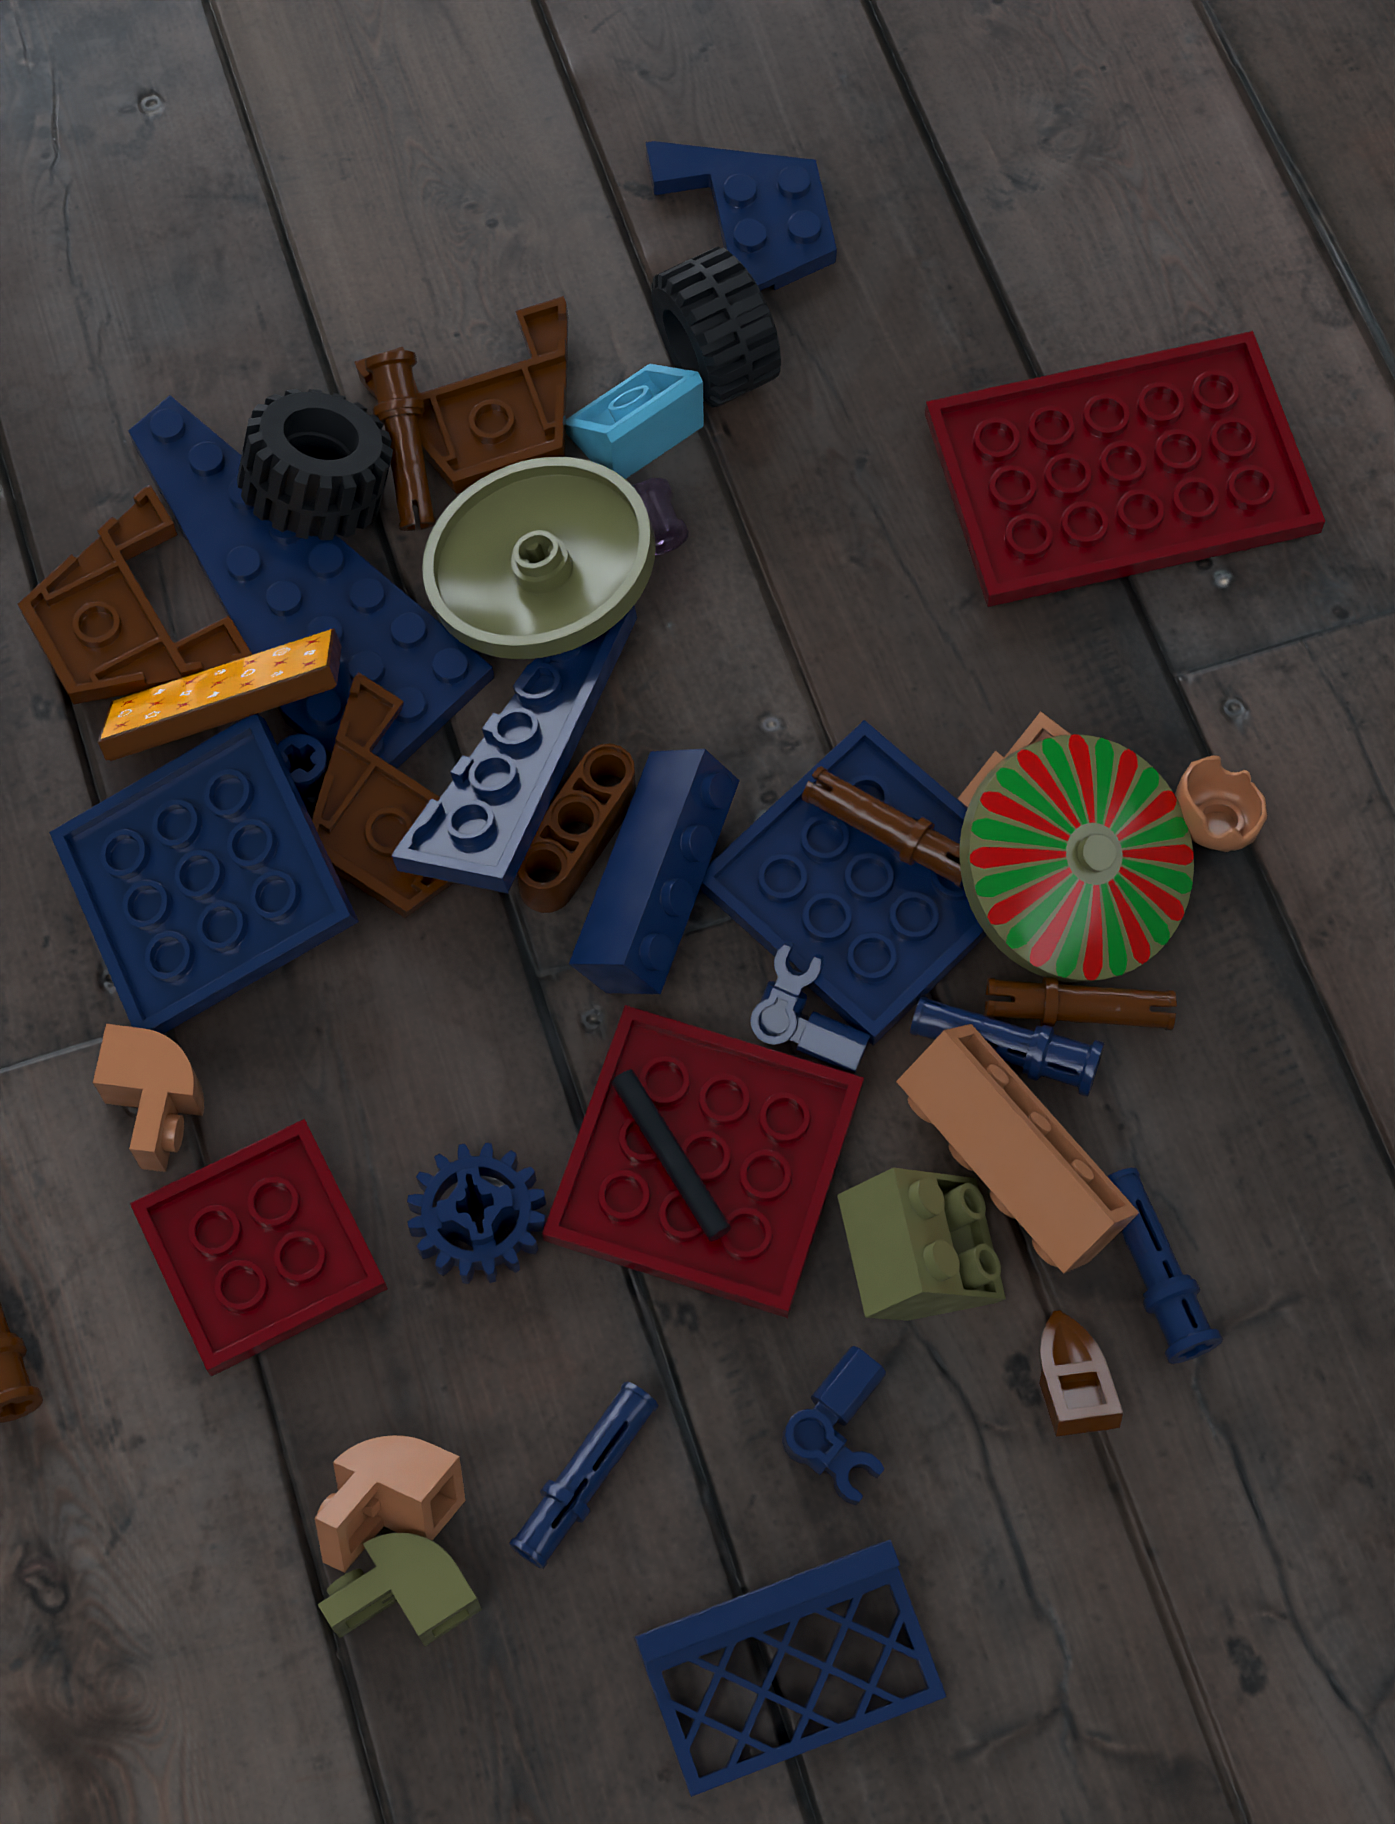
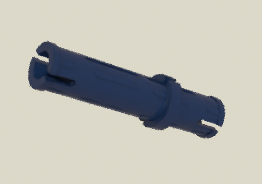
[509,1381,659,1569]

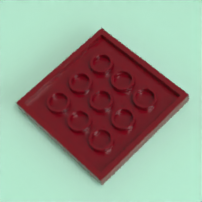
[542,1005,864,1318]

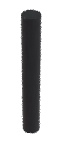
[612,1069,731,1241]

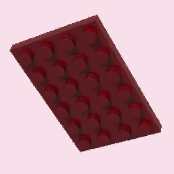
[925,331,1325,607]

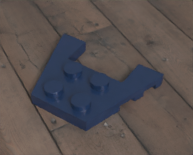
[646,141,837,291]

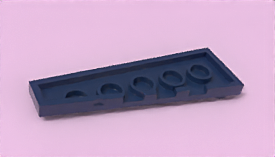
[392,606,637,893]

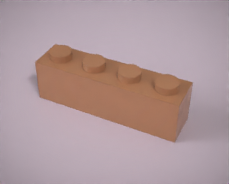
[896,1024,1139,1274]

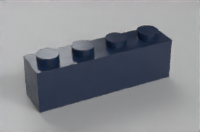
[569,749,740,994]

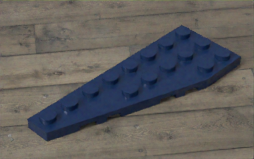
[128,395,494,769]

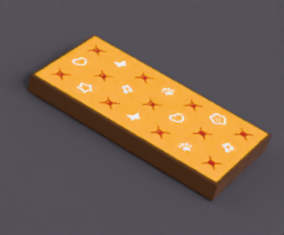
[98,628,342,761]

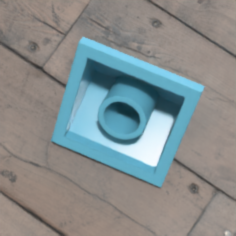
[566,364,704,479]

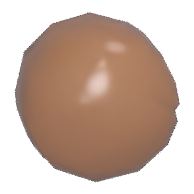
[1175,756,1267,852]

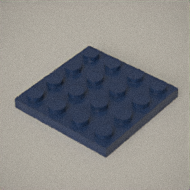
[49,713,359,1034]
[700,720,987,1046]

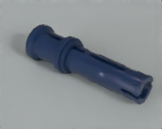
[910,996,1104,1097]
[1107,1167,1223,1364]

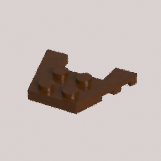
[355,296,569,494]
[18,485,252,705]
[312,672,554,918]

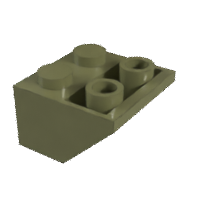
[837,1167,1006,1321]

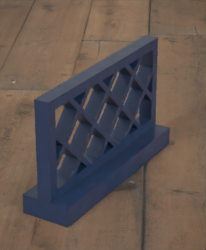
[633,1539,947,1797]

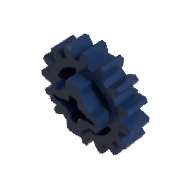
[407,1142,546,1284]

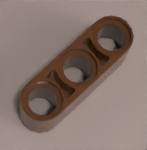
[517,744,636,913]

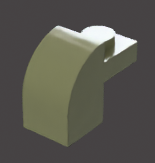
[318,1533,482,1647]

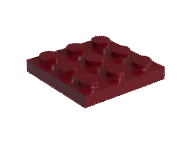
[130,1119,388,1377]

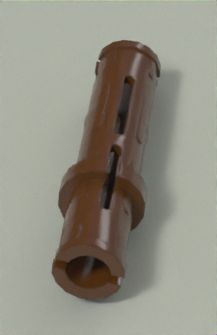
[802,766,963,888]
[984,977,1177,1031]

